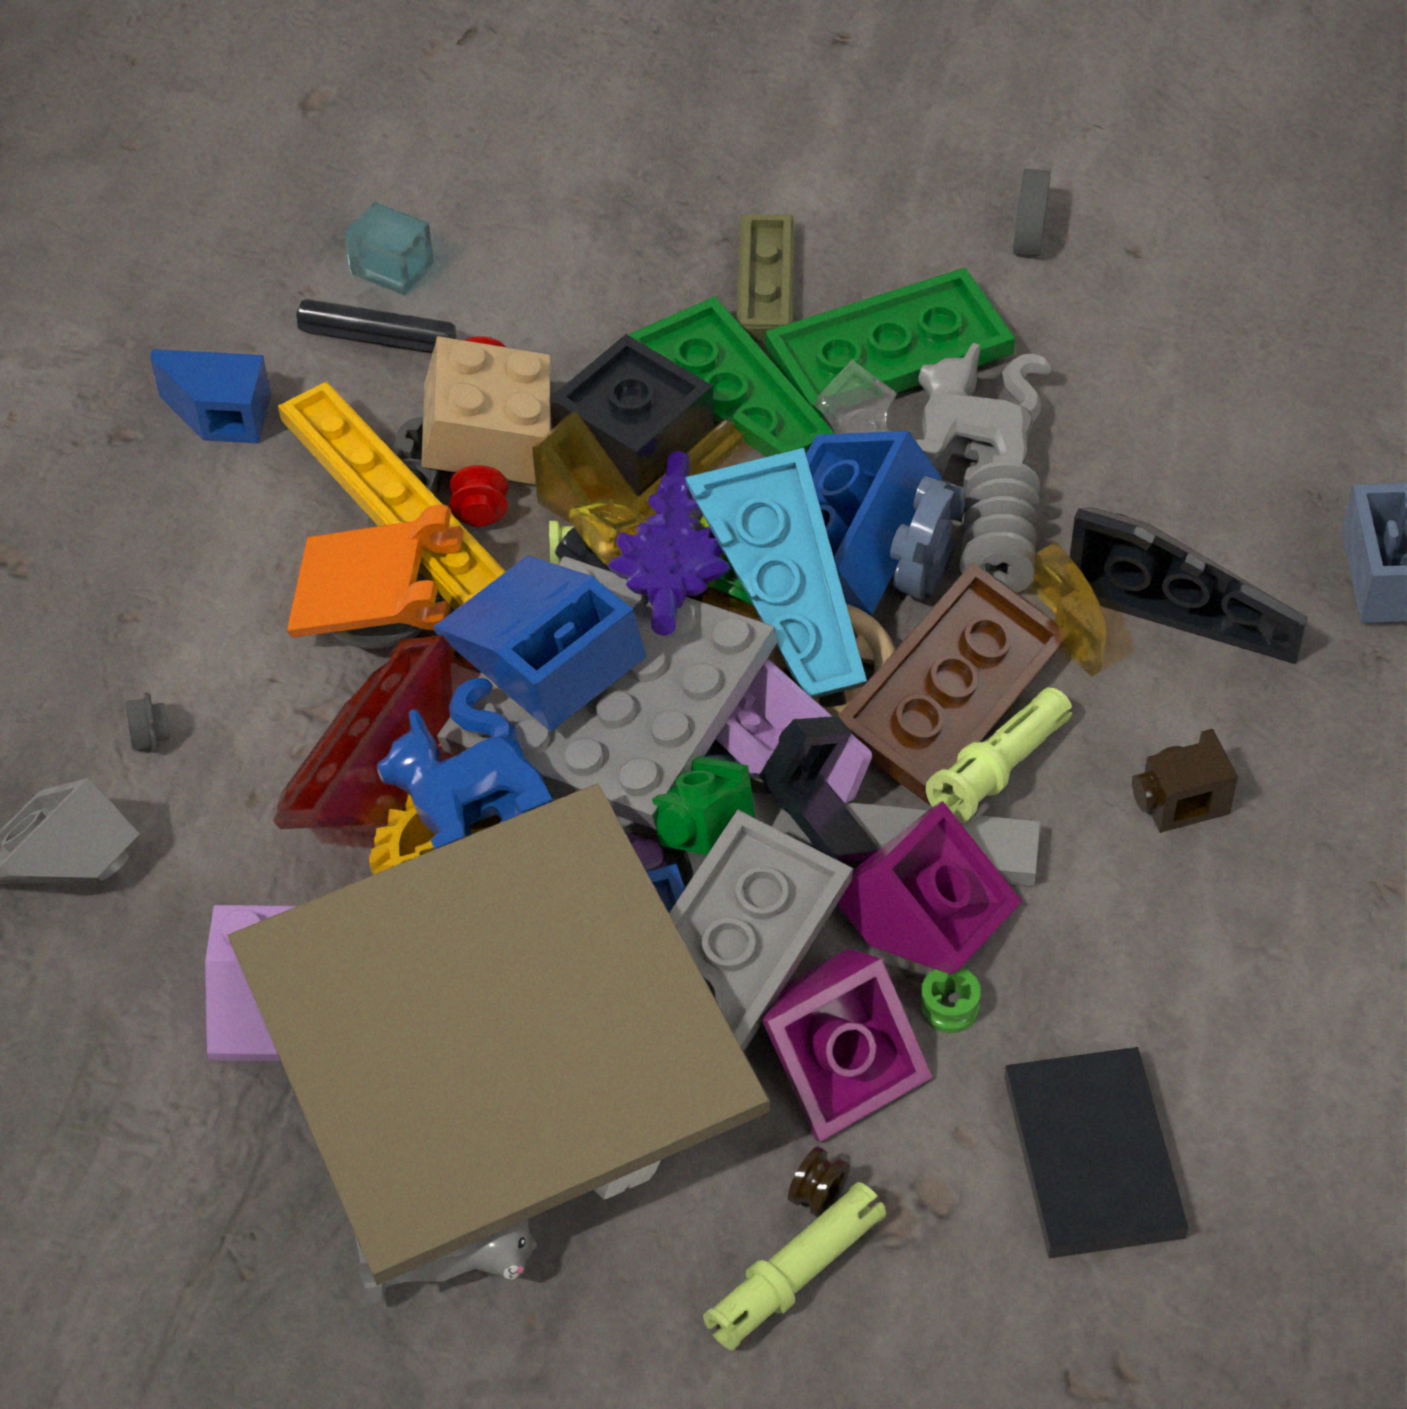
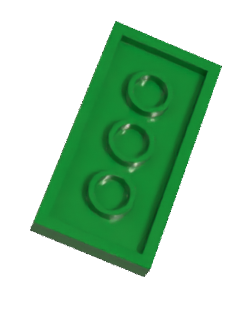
[765,267,1015,417]

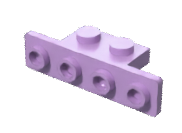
[715,658,872,803]

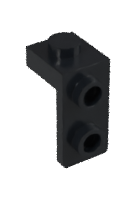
[759,716,878,863]

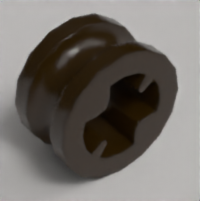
[788,1146,850,1217]

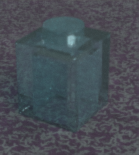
[345,202,434,296]

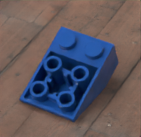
[433,555,646,732]

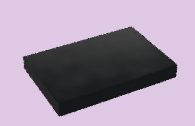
[1004,1047,1188,1258]

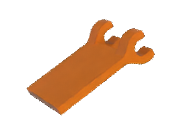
[287,505,464,638]

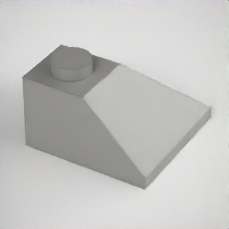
[0,778,140,885]

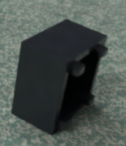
[549,334,714,499]

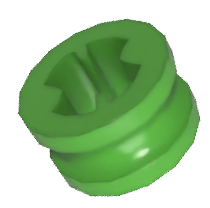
[921,967,981,1033]

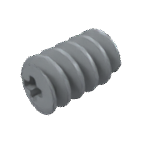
[960,461,1040,593]

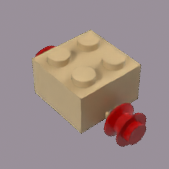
[421,336,550,527]

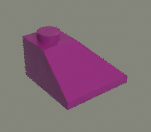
[837,801,1022,974]
[762,949,932,1142]

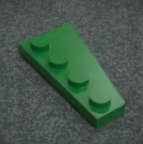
[627,296,834,457]

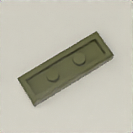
[737,214,794,342]

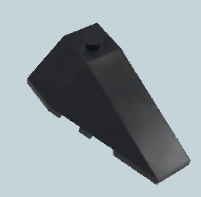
[1065,507,1308,664]

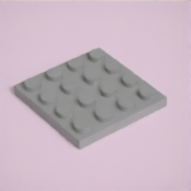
[437,556,778,830]

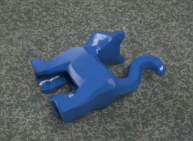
[377,678,553,850]

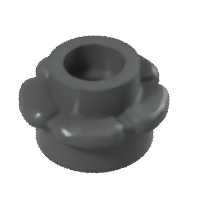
[126,692,169,753]

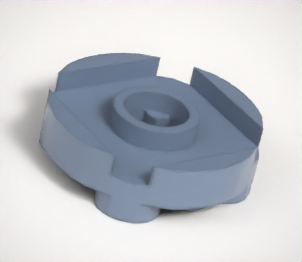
[890,476,966,600]

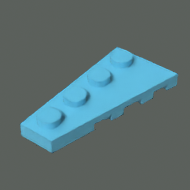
[685,448,867,699]

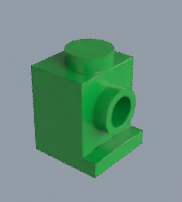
[652,756,756,855]

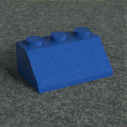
[806,431,942,615]

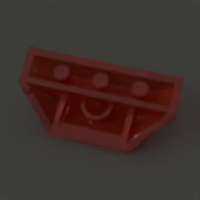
[273,635,452,829]

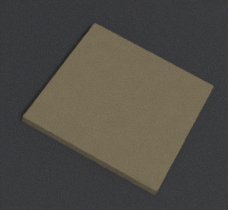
[227,783,770,1285]

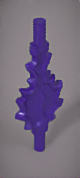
[608,451,730,636]

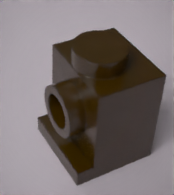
[1132,728,1238,833]

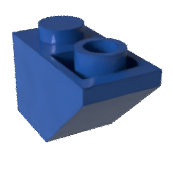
[150,349,271,443]

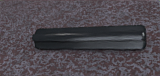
[296,299,457,353]

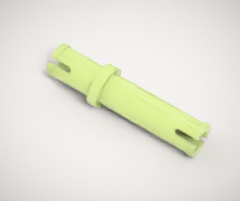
[703,1182,886,1350]

